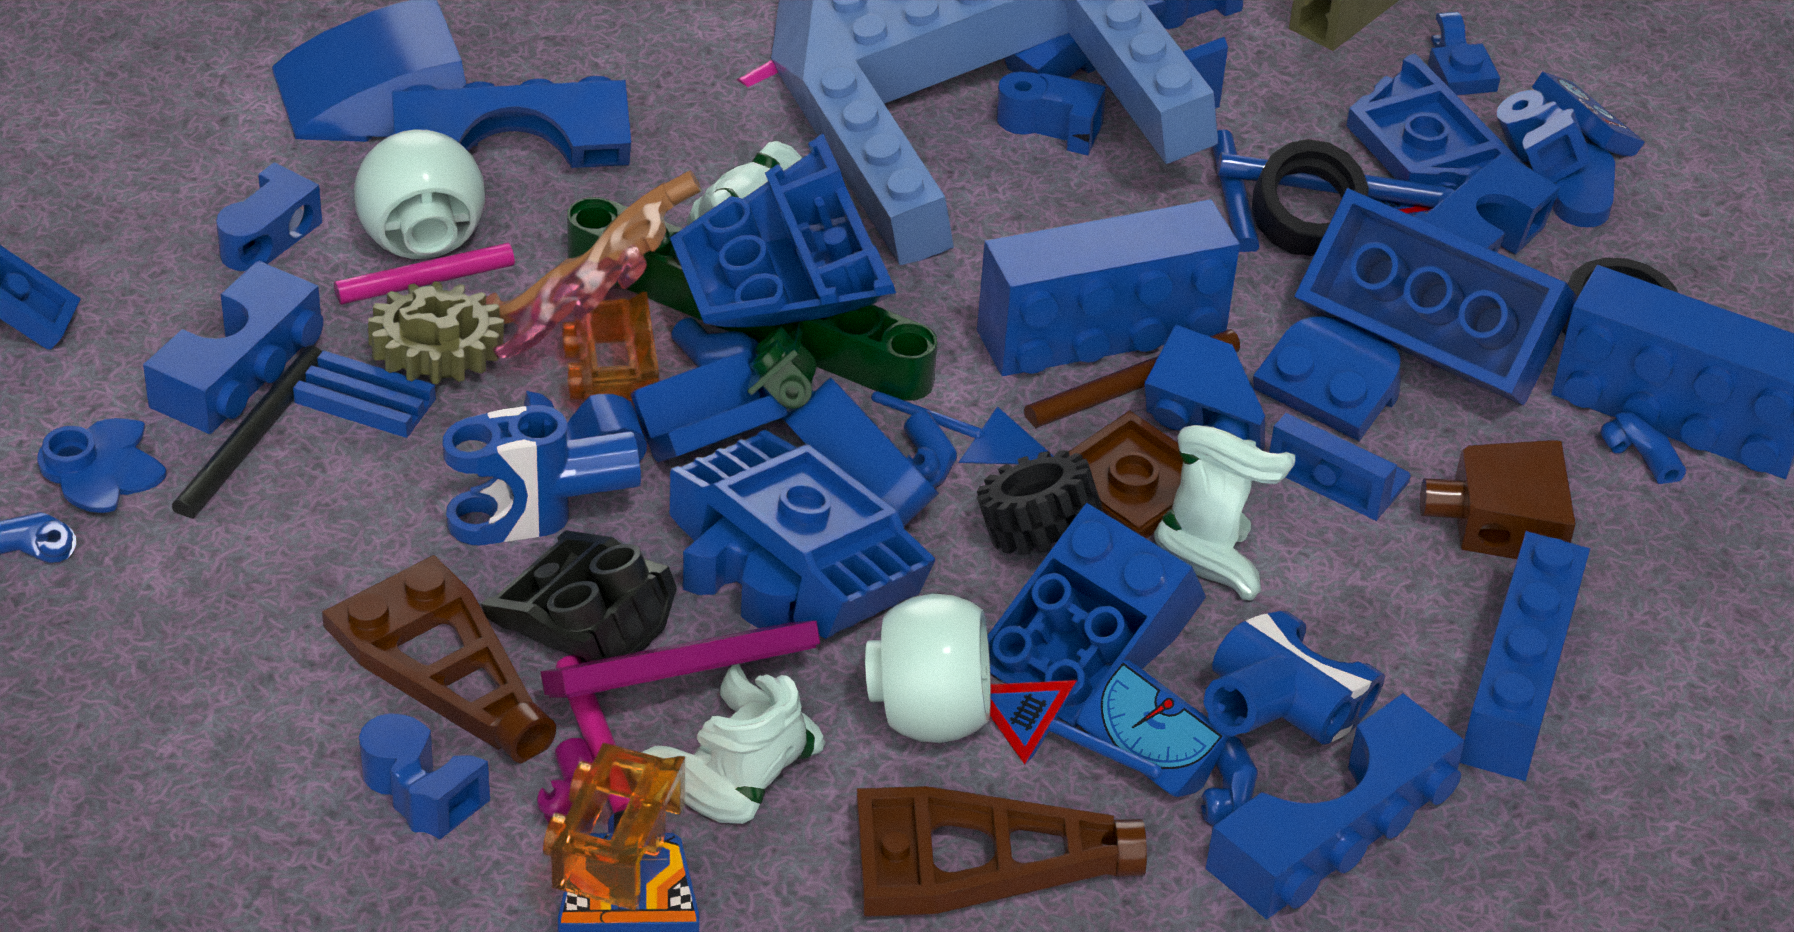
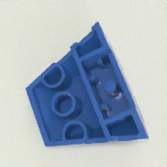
[272,0,478,146]
[670,133,896,327]

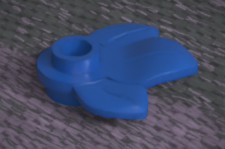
[37,418,167,513]

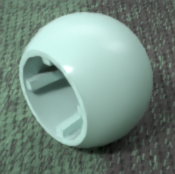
[354,129,485,259]
[865,594,991,743]

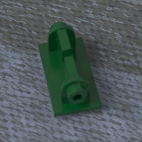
[747,321,816,409]

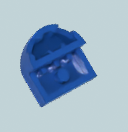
[1253,317,1401,441]

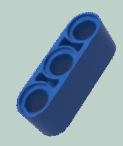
[785,377,939,526]

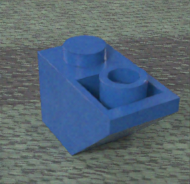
[1145,324,1265,451]

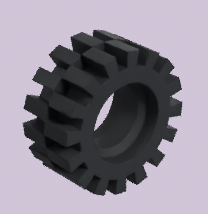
[977,450,1103,555]

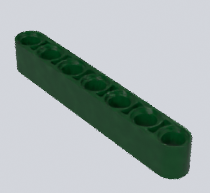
[567,197,937,401]

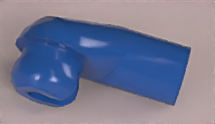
[671,317,759,369]
[904,411,957,488]
[1600,412,1686,484]
[0,512,76,563]
[1201,736,1258,826]

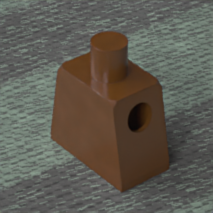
[1420,440,1576,559]

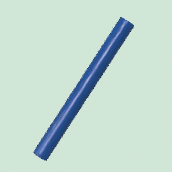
[1217,153,1447,208]

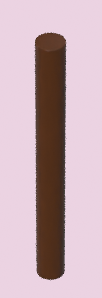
[1024,329,1240,428]

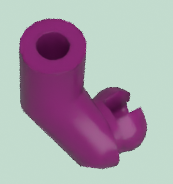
[537,738,603,827]

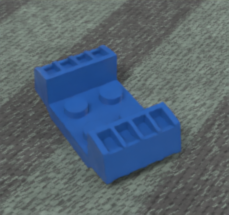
[669,430,935,639]

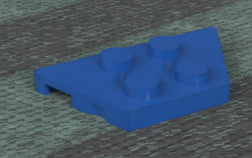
[1346,53,1527,190]

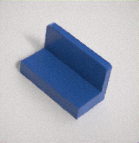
[631,352,788,462]
[1269,413,1411,521]

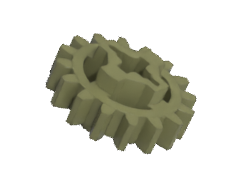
[368,281,504,384]

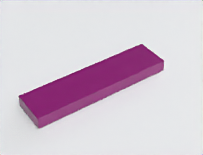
[540,621,820,698]

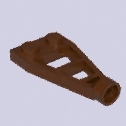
[322,555,556,764]
[856,786,1147,916]

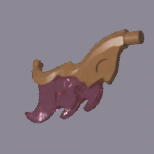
[486,170,702,358]

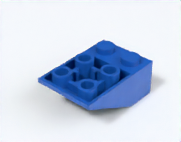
[988,502,1206,728]

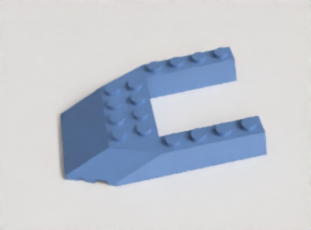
[771,0,1218,265]

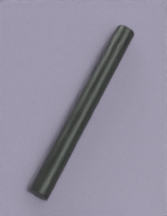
[172,345,322,519]

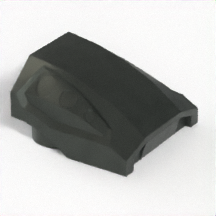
[480,530,677,662]

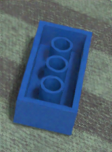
[1294,188,1578,406]
[977,199,1240,376]
[1551,265,1794,480]

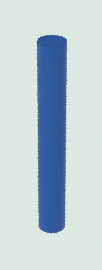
[1212,129,1259,252]

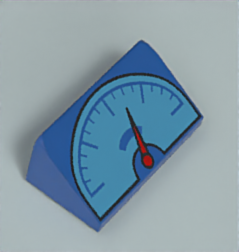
[1076,659,1230,797]

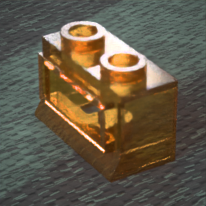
[562,292,659,407]
[543,742,685,911]

